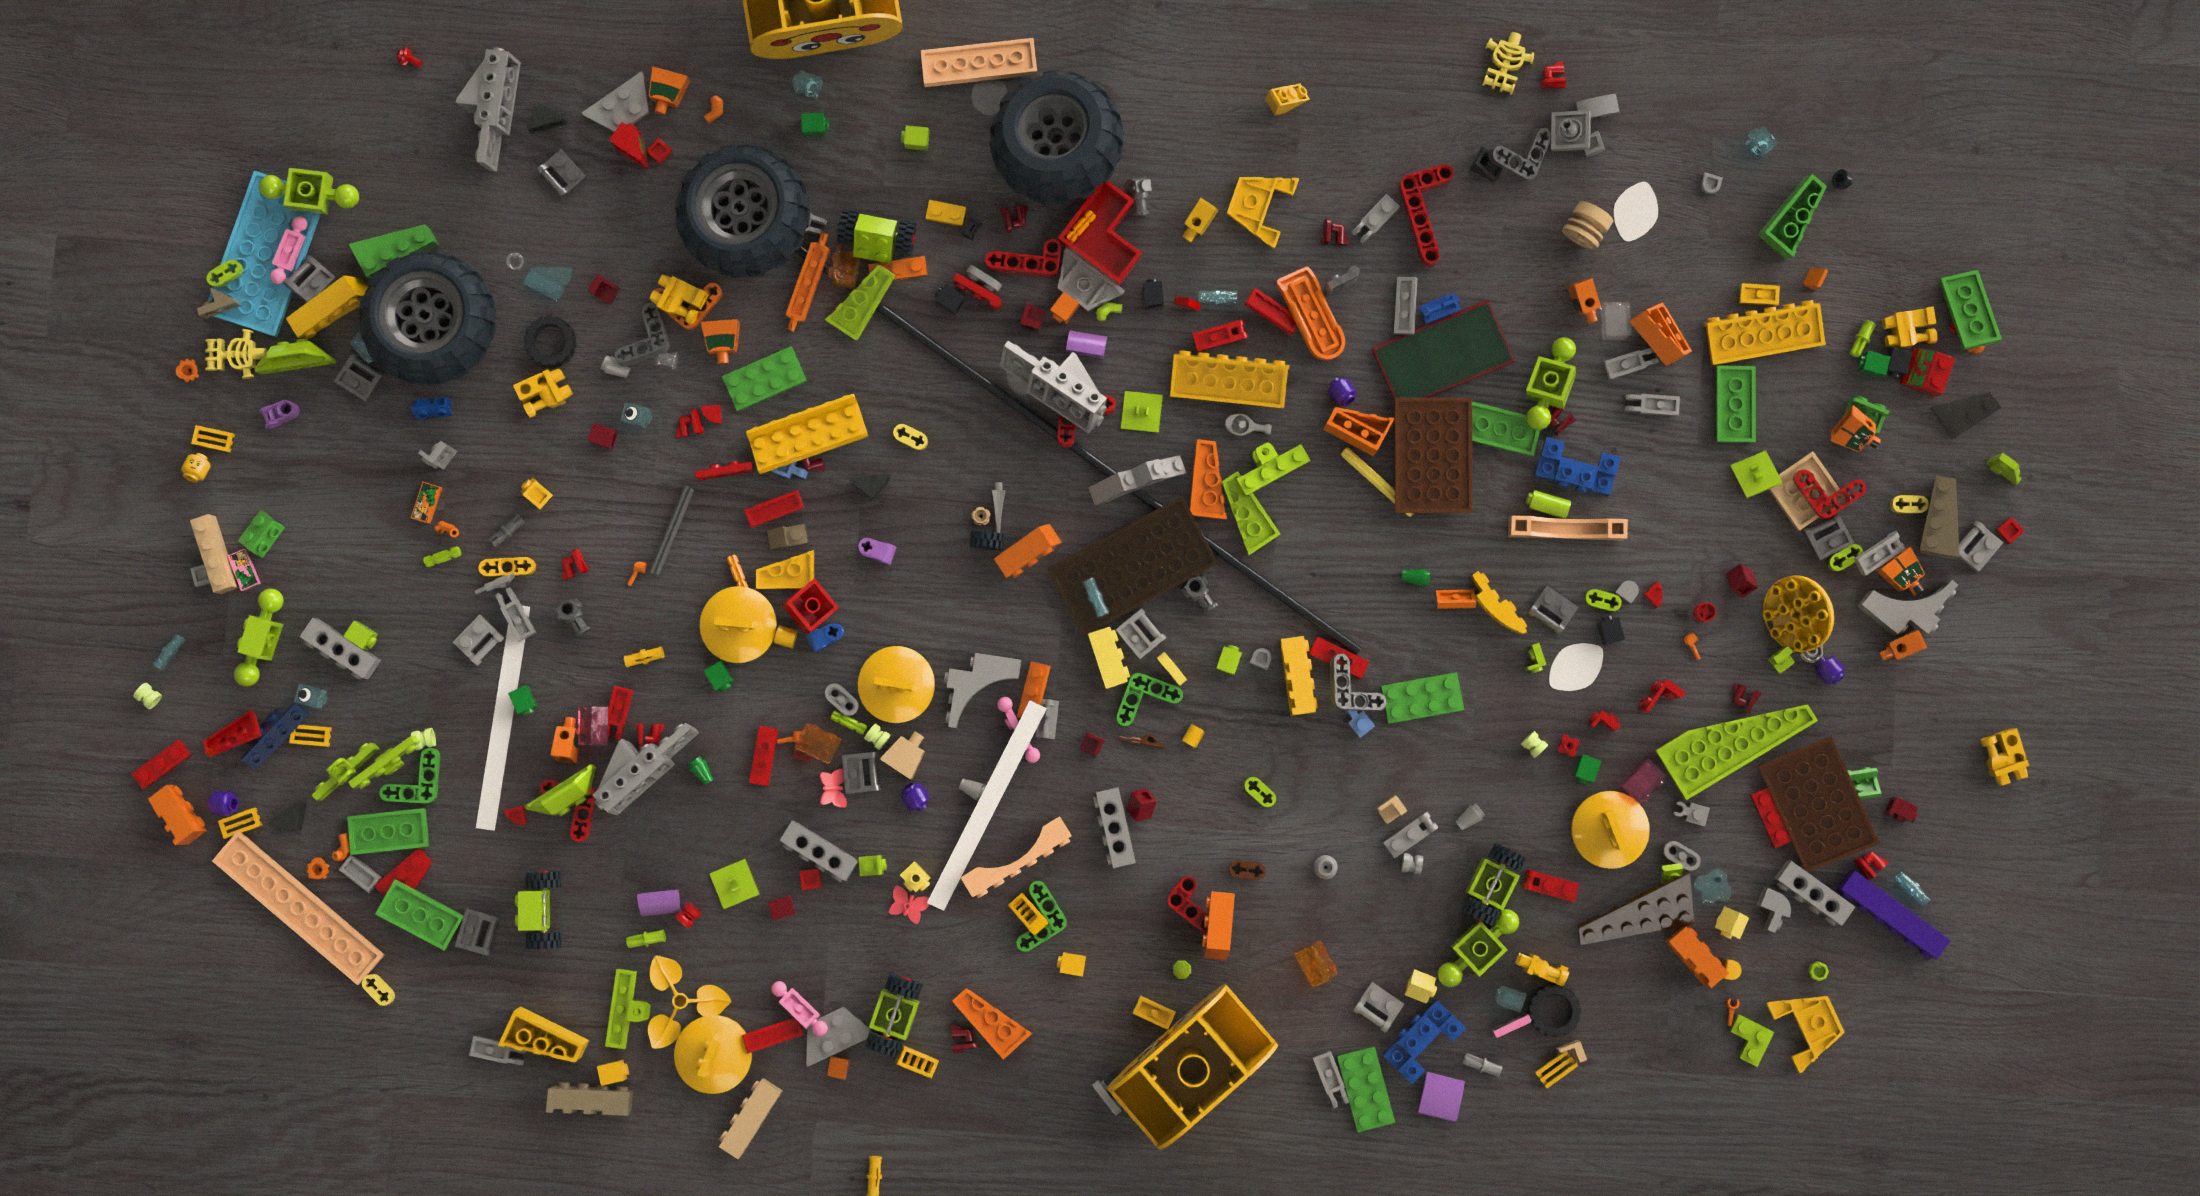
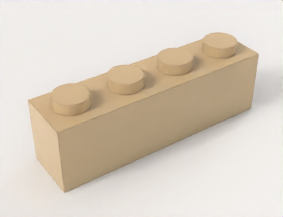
[190,514,239,594]
[719,1078,783,1159]

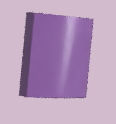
[1418,1072,1465,1122]

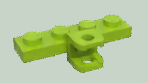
[1235,442,1311,497]
[348,736,420,789]
[312,743,380,801]
[605,969,651,1049]

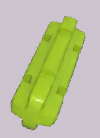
[423,546,461,567]
[830,710,867,734]

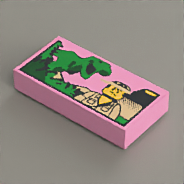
[227,549,261,591]
[1491,1013,1531,1038]

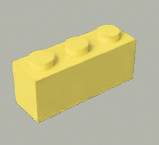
[1088,627,1130,689]

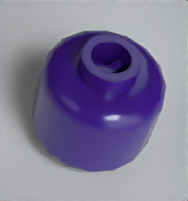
[1328,378,1356,407]
[1816,657,1845,685]
[901,782,929,812]
[207,791,239,816]

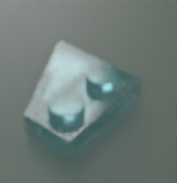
[523,267,575,302]

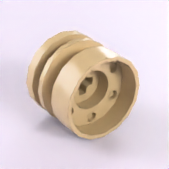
[1562,201,1614,250]

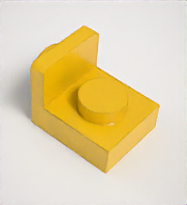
[520,478,553,509]

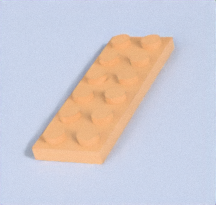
[921,38,1037,87]

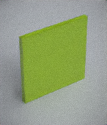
[1121,391,1163,433]
[1730,451,1783,498]
[710,859,760,909]

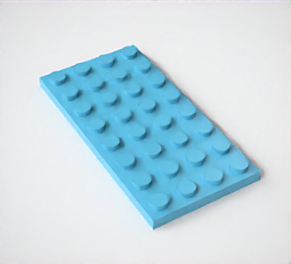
[207,171,321,337]

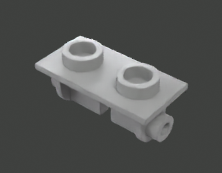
[1036,699,1059,739]

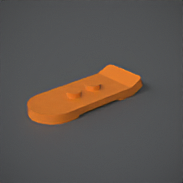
[1276,267,1345,361]

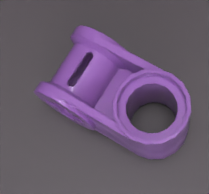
[259,400,300,429]
[858,538,897,565]

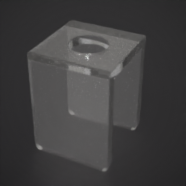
[1601,302,1631,340]

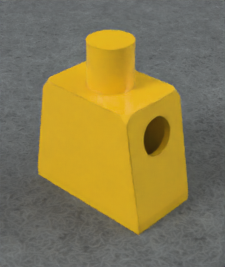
[1182,198,1218,242]

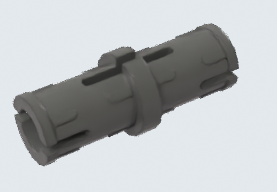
[488,514,526,548]

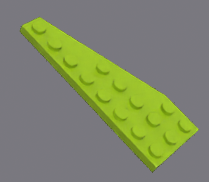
[1655,704,1818,800]

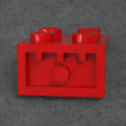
[1638,679,1686,714]

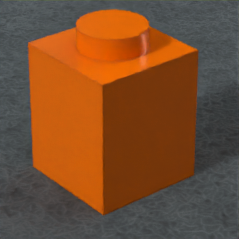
[1050,292,1079,324]

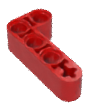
[985,239,1061,278]
[1167,876,1208,935]

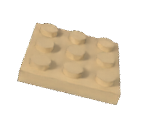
[1768,451,1846,531]

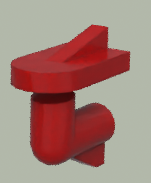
[1540,61,1566,89]
[676,409,704,438]
[561,548,590,581]
[635,724,665,749]
[1854,851,1889,881]

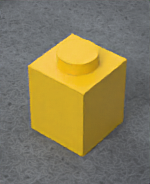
[1057,952,1086,977]
[597,1060,629,1086]

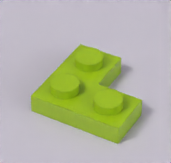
[1729,1014,1774,1067]

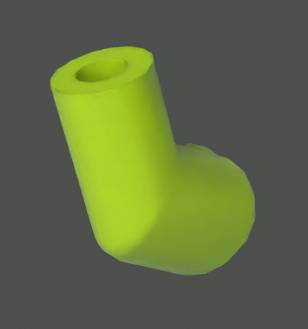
[1096,303,1123,321]

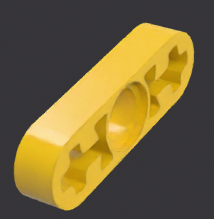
[479,557,536,577]

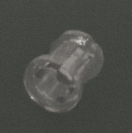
[656,352,679,369]

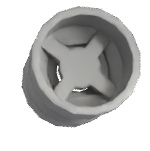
[1401,853,1423,875]

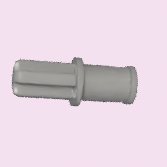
[1463,1053,1502,1078]

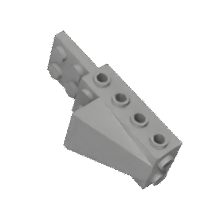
[456,47,521,172]
[1000,341,1107,433]
[593,723,699,815]

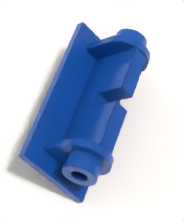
[1419,292,1461,324]
[410,397,453,419]

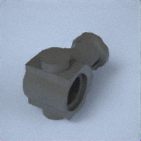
[1124,177,1152,216]
[1180,574,1218,615]
[554,597,591,638]

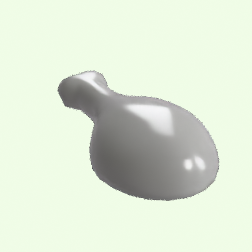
[1225,414,1272,436]

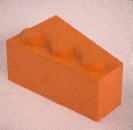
[1629,302,1692,366]
[1323,407,1395,457]
[994,524,1062,578]
[148,785,207,845]
[1202,891,1235,961]
[1665,926,1729,988]

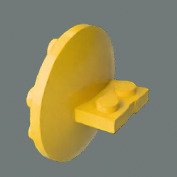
[1763,575,1834,652]
[700,586,777,663]
[858,646,935,723]
[1571,791,1649,869]
[674,1015,752,1094]

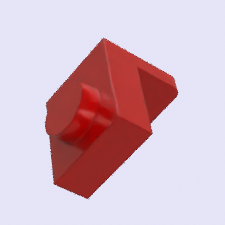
[1588,710,1621,731]

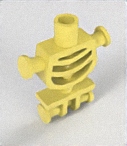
[1482,32,1534,95]
[205,329,267,379]

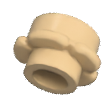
[972,507,990,526]

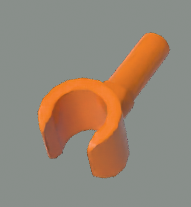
[627,561,647,586]
[1684,633,1701,660]
[777,731,804,744]
[1725,998,1740,1026]

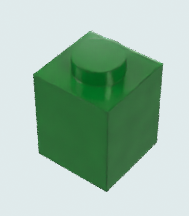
[801,112,830,137]
[1858,351,1891,378]
[704,661,735,692]
[508,685,538,716]
[1573,754,1601,785]

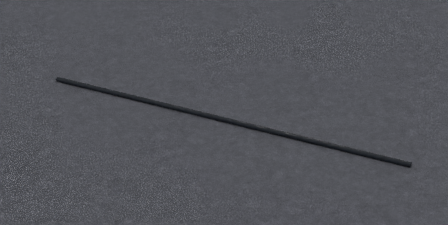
[794,245,1362,655]

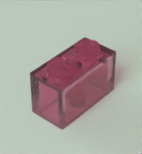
[578,706,608,746]
[1619,759,1666,803]

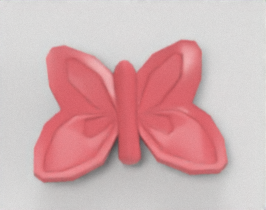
[820,769,847,807]
[889,885,930,924]

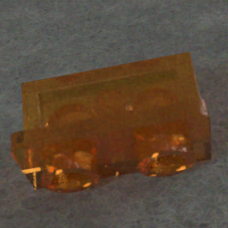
[828,245,862,288]
[795,724,842,764]
[1294,940,1338,988]

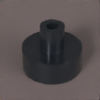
[1832,169,1852,190]

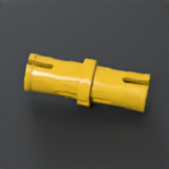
[624,646,665,668]
[866,1156,882,1196]

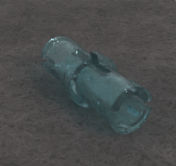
[1199,289,1237,304]
[1083,577,1109,617]
[152,633,186,671]
[1894,870,1931,907]

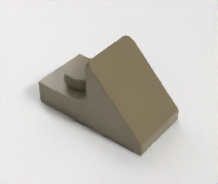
[197,288,241,319]
[767,524,808,550]

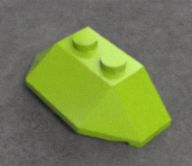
[255,339,336,375]
[524,764,596,816]

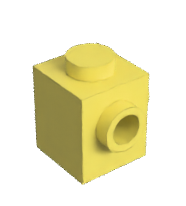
[900,861,931,892]
[1715,906,1749,939]
[1405,969,1437,1003]

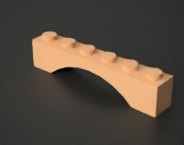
[1508,516,1628,541]
[961,816,1072,898]

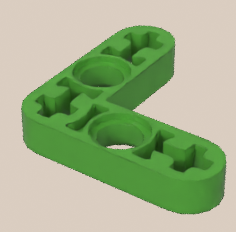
[1117,673,1183,727]
[379,748,440,803]
[1017,881,1067,952]

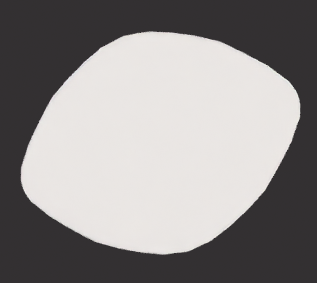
[1614,182,1658,241]
[1549,643,1603,691]

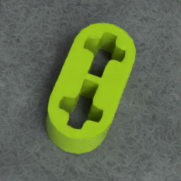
[207,260,243,288]
[1827,544,1863,572]
[1584,589,1622,612]
[1244,777,1276,807]

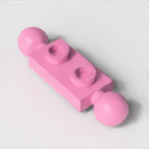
[270,216,308,284]
[997,697,1040,763]
[771,981,828,1036]

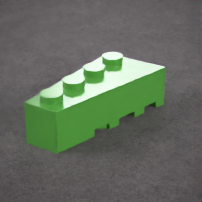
[1758,174,1827,260]
[349,224,439,279]

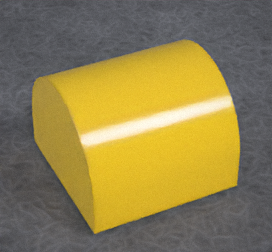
[774,625,798,649]
[1182,724,1205,748]
[1723,958,1741,980]

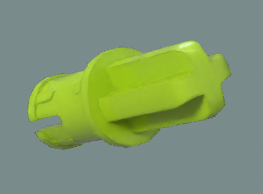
[1850,320,1876,358]
[626,929,666,948]

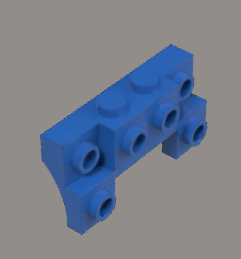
[1534,437,1621,496]
[1382,999,1466,1084]

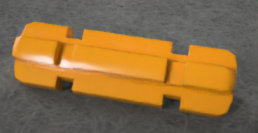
[1065,210,1096,243]
[727,555,749,588]

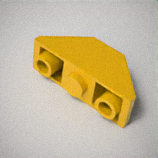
[1265,83,1310,116]

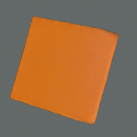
[1803,268,1828,291]
[827,1056,850,1080]

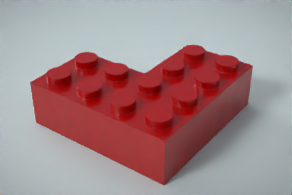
[1058,181,1142,287]

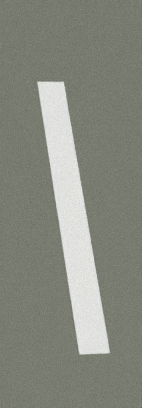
[476,606,530,831]
[927,701,1047,911]

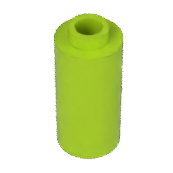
[1526,490,1571,519]

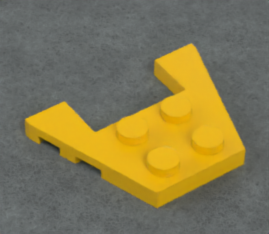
[1227,177,1299,249]
[1766,996,1845,1073]

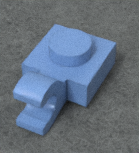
[772,462,808,479]
[1346,711,1375,738]

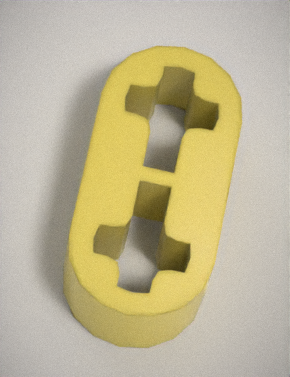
[893,424,928,450]
[1890,495,1929,514]
[1157,652,1187,686]
[362,974,395,1006]

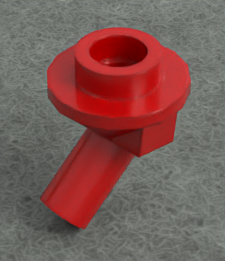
[396,47,423,68]

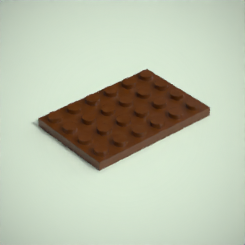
[1394,398,1473,513]
[1758,735,1880,872]

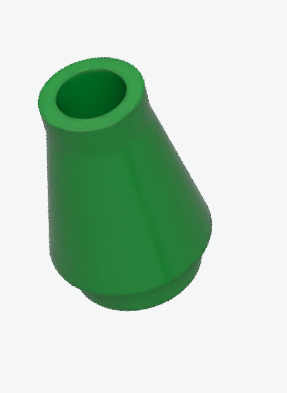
[1402,569,1430,588]
[687,756,714,785]

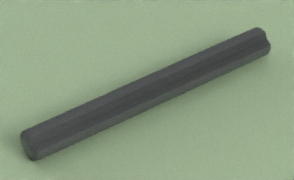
[649,486,694,576]

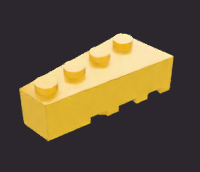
[286,276,368,339]
[1280,636,1317,716]
[498,1006,589,1062]

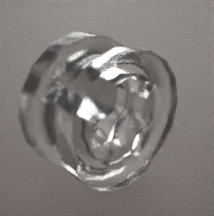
[506,253,525,270]

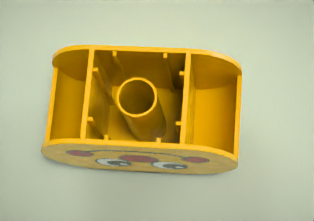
[743,0,903,59]
[1107,984,1278,1150]

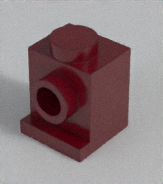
[1884,797,1918,823]

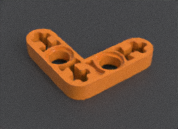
[651,283,723,330]

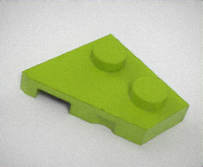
[1986,453,2021,485]

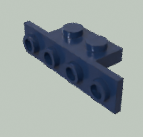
[241,702,309,770]

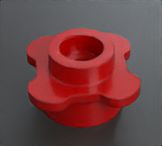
[1558,735,1580,757]

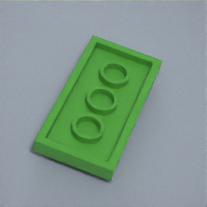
[1939,270,2002,350]
[722,346,808,412]
[1716,366,1756,443]
[1472,402,1540,457]
[1381,672,1464,724]
[347,808,429,855]
[375,879,464,951]
[1337,1046,1395,1132]

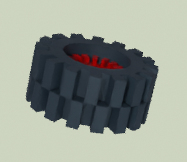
[970,530,1005,551]

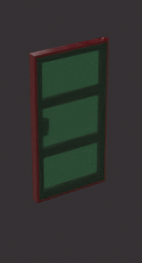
[1372,300,1515,399]

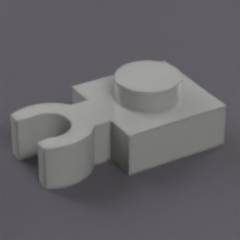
[1673,802,1710,826]

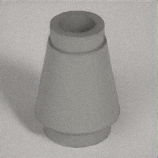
[600,355,631,378]
[959,779,986,802]
[1456,803,1485,830]

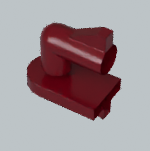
[999,206,1028,233]
[1320,219,1349,245]
[1549,406,1577,436]
[801,457,826,471]
[1732,682,1762,714]
[951,1025,978,1055]

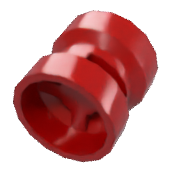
[1693,602,1716,623]
[675,902,702,929]

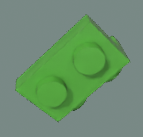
[1843,396,1890,435]
[238,510,285,557]
[1848,767,1882,800]

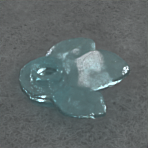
[1693,869,1732,905]

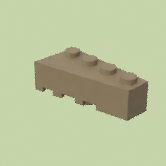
[1920,475,1960,561]
[546,1082,633,1116]

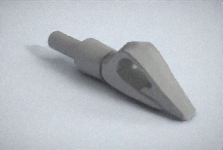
[474,573,515,595]

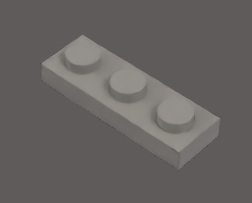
[1394,277,1418,335]

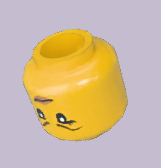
[181,453,211,483]

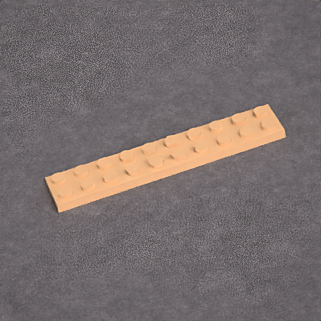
[212,831,385,985]

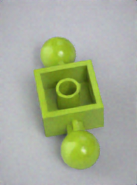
[259,168,359,215]
[1526,337,1576,430]
[234,589,284,687]
[1438,909,1519,987]

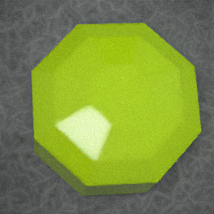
[1173,960,1191,979]
[1808,961,1829,981]

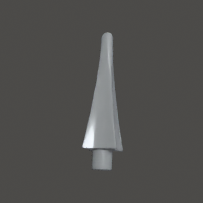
[992,482,1006,533]

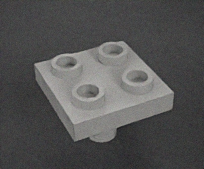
[1551,110,1591,151]

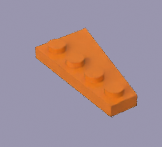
[1189,439,1227,520]
[952,988,1032,1060]

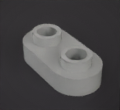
[966,265,1002,293]
[825,684,859,716]
[1663,841,1700,871]
[1092,1080,1122,1115]

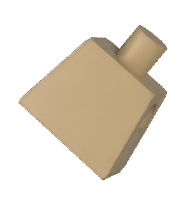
[880,731,925,780]

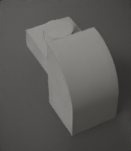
[1756,887,1791,933]

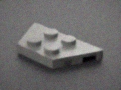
[582,71,650,132]
[1058,248,1125,312]
[806,1007,875,1067]

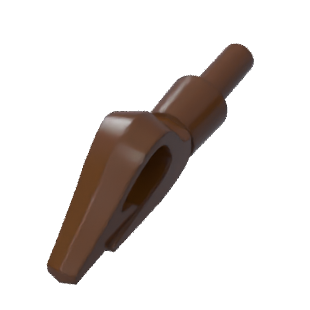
[1119,734,1165,749]

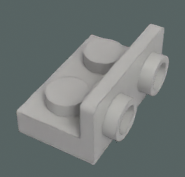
[418,441,458,469]

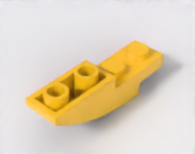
[1470,571,1527,635]

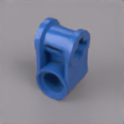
[805,623,844,653]

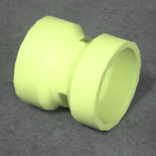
[133,683,162,710]
[864,723,891,750]
[411,728,436,750]
[1521,731,1548,758]

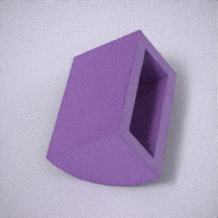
[1066,330,1107,359]
[637,889,681,917]

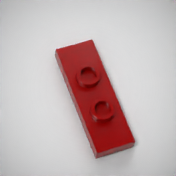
[1244,288,1297,335]
[695,461,755,481]
[744,490,805,528]
[1309,637,1370,679]
[749,726,779,786]
[742,1018,804,1054]

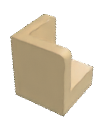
[1376,795,1407,824]
[1555,1040,1587,1065]

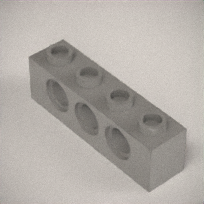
[300,617,381,680]
[1093,787,1136,868]
[780,821,859,882]
[1774,861,1855,926]

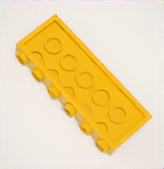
[1703,300,1826,365]
[1170,350,1289,408]
[746,394,869,474]

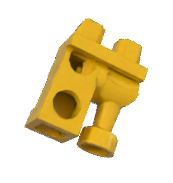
[649,275,709,325]
[1881,306,1937,349]
[513,369,573,418]
[1980,728,2029,786]
[1515,953,1569,986]

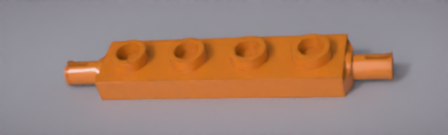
[786,232,830,332]

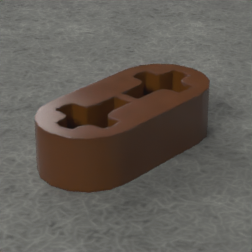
[1229,860,1266,880]

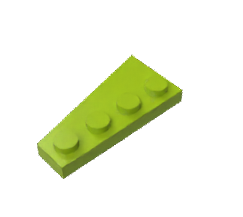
[825,265,896,340]
[1222,471,1280,556]

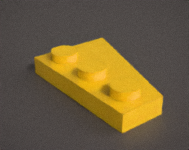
[756,550,814,589]

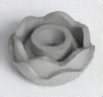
[1799,645,1823,663]
[1313,855,1338,880]

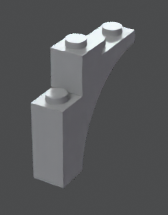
[1088,455,1186,505]
[1857,580,1958,635]
[944,653,1022,728]

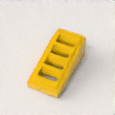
[1008,893,1048,935]
[894,1045,939,1079]

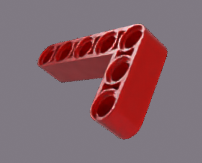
[1399,164,1454,267]

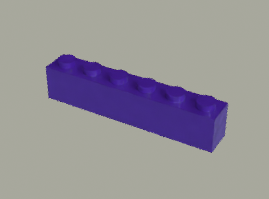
[1837,870,1951,960]

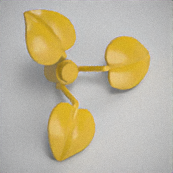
[648,956,731,1049]

